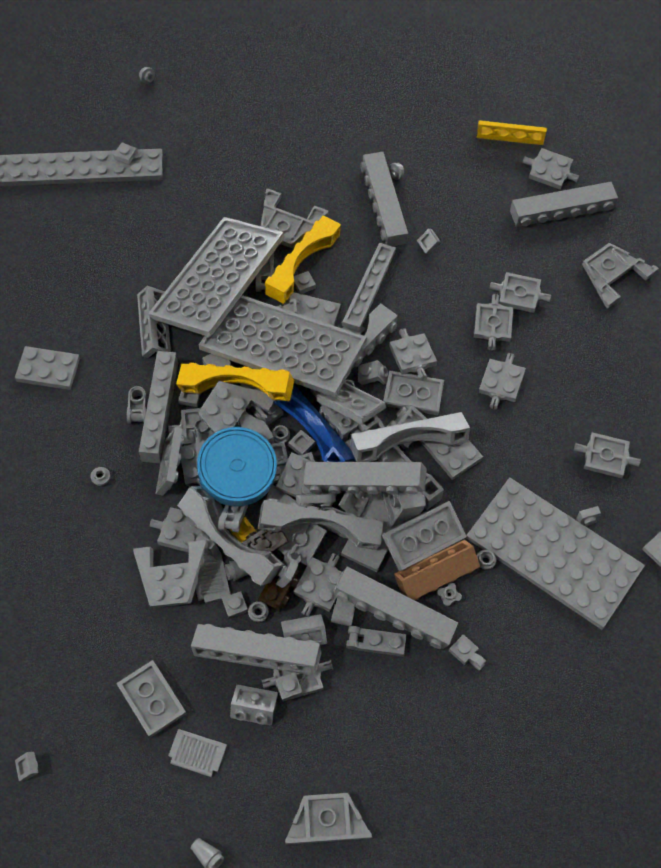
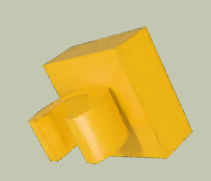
[229,517,257,543]

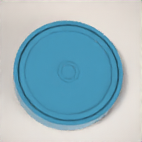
[197,427,277,506]

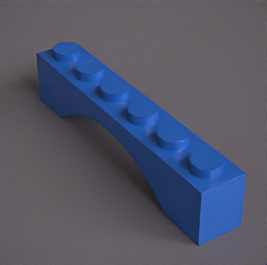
[274,384,356,462]

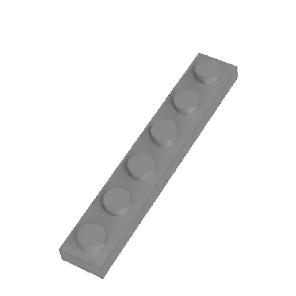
[342,243,396,331]

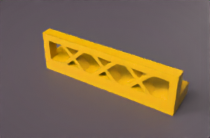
[477,120,547,145]

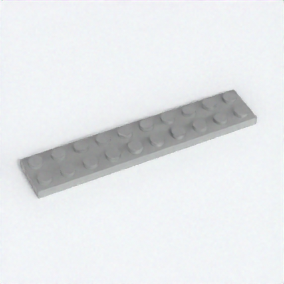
[0,149,163,186]

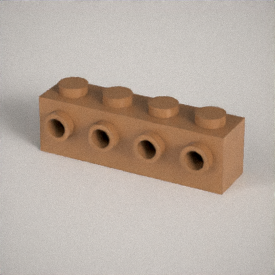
[394,540,480,600]

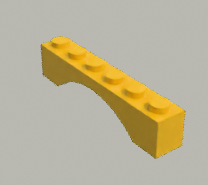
[265,215,341,304]
[176,363,295,401]

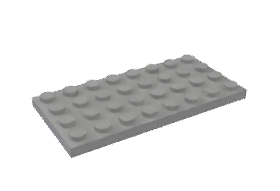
[148,217,284,337]
[199,295,367,397]
[466,477,645,630]

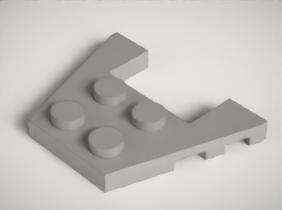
[261,188,328,248]
[582,243,659,309]
[198,381,275,433]
[133,540,209,608]

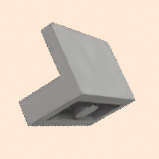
[281,614,327,645]

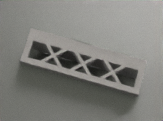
[137,286,171,358]

